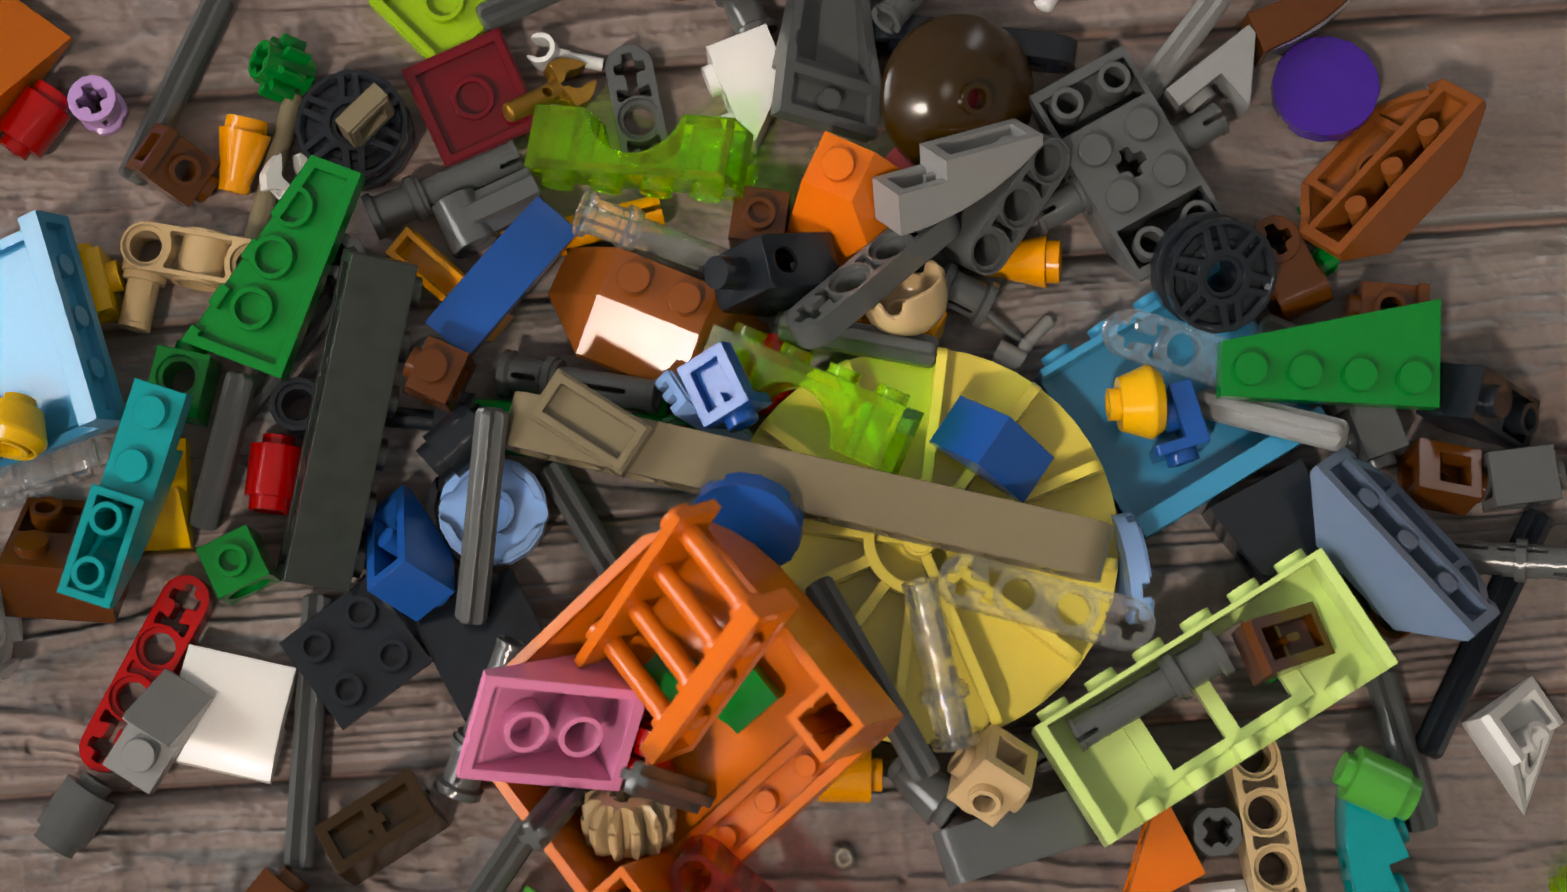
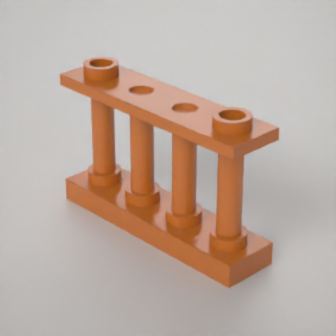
[573,499,799,765]

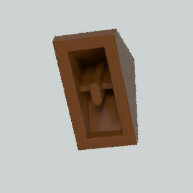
[1231,601,1335,686]

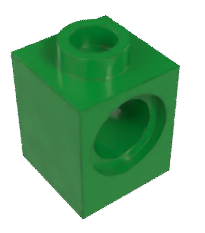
[148,340,222,428]
[196,524,281,605]

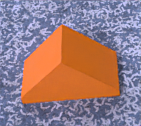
[1122,807,1206,892]

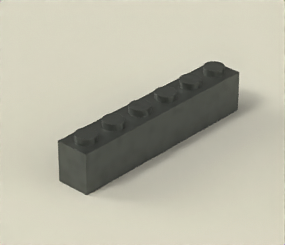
[276,248,423,592]

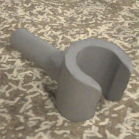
[991,315,1055,373]

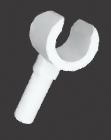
[527,32,604,72]

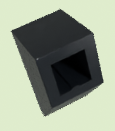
[1416,363,1540,449]

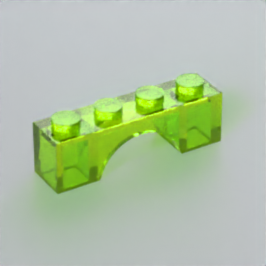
[524,104,754,203]
[703,322,924,475]

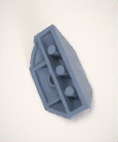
[1310,447,1500,641]

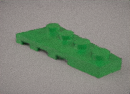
[181,155,367,381]
[1216,299,1441,411]

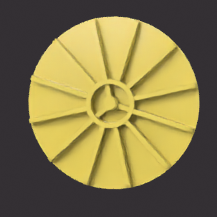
[750,347,1119,744]

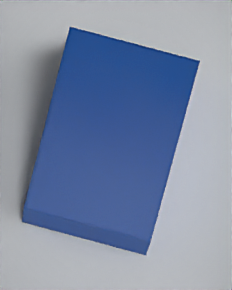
[929,395,1054,503]

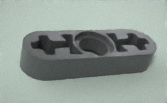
[605,45,675,198]

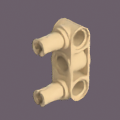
[117,221,252,334]

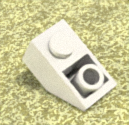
[701,24,776,158]

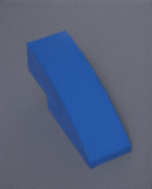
[425,196,580,356]

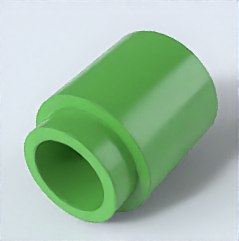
[1332,746,1423,821]

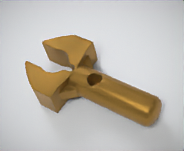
[502,57,597,122]

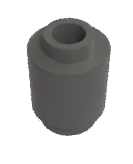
[34,771,115,859]

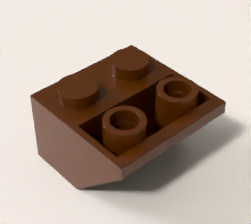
[0,496,130,623]

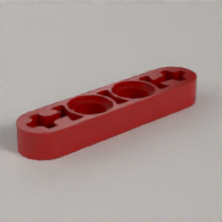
[79,575,215,773]

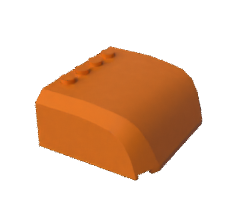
[493,522,904,892]

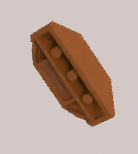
[1299,78,1486,261]
[548,247,768,380]

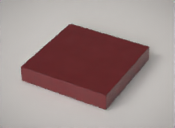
[401,27,544,168]

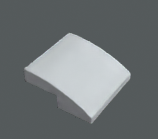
[174,644,298,784]

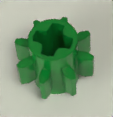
[248,33,316,103]

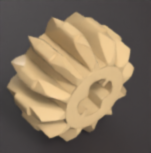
[580,780,677,862]

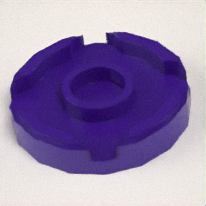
[1270,36,1380,142]

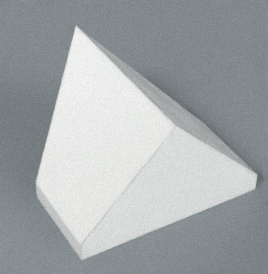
[1461,676,1564,815]

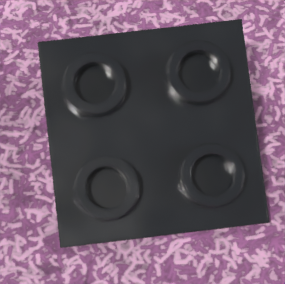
[279,577,433,730]

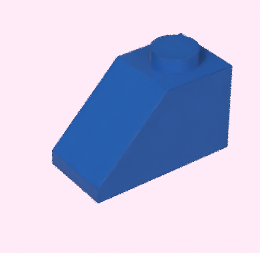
[366,484,455,622]

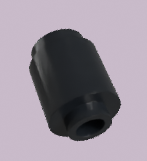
[416,402,482,483]

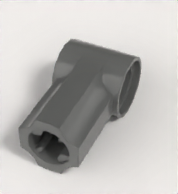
[432,167,544,259]

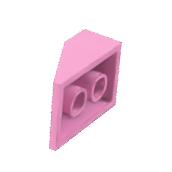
[455,654,645,792]

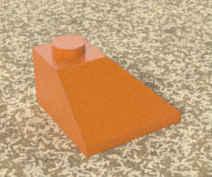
[786,131,901,267]

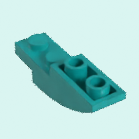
[57,378,194,609]
[1334,784,1410,892]

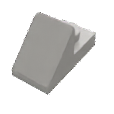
[1159,25,1256,120]
[102,668,214,794]

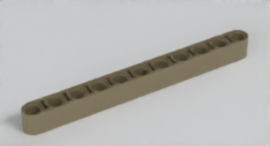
[506,391,1112,583]

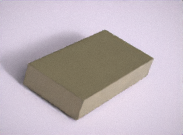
[527,368,654,478]

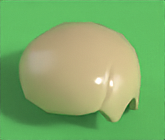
[865,260,948,336]

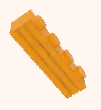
[385,226,514,342]

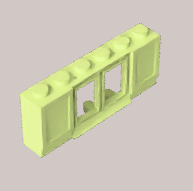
[1031,548,1399,848]

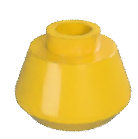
[1105,365,1167,440]
[0,392,48,461]

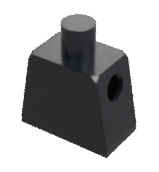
[704,232,839,317]
[1202,459,1319,583]

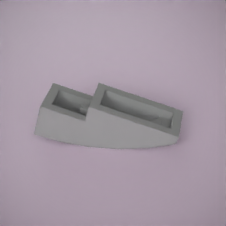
[872,118,1043,236]

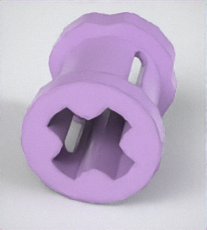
[67,75,129,136]

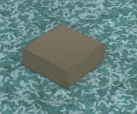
[335,82,395,149]

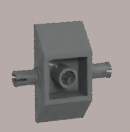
[1029,45,1230,283]

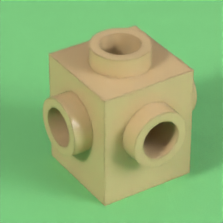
[946,724,1038,827]

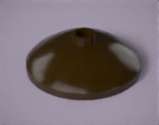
[880,14,1034,166]

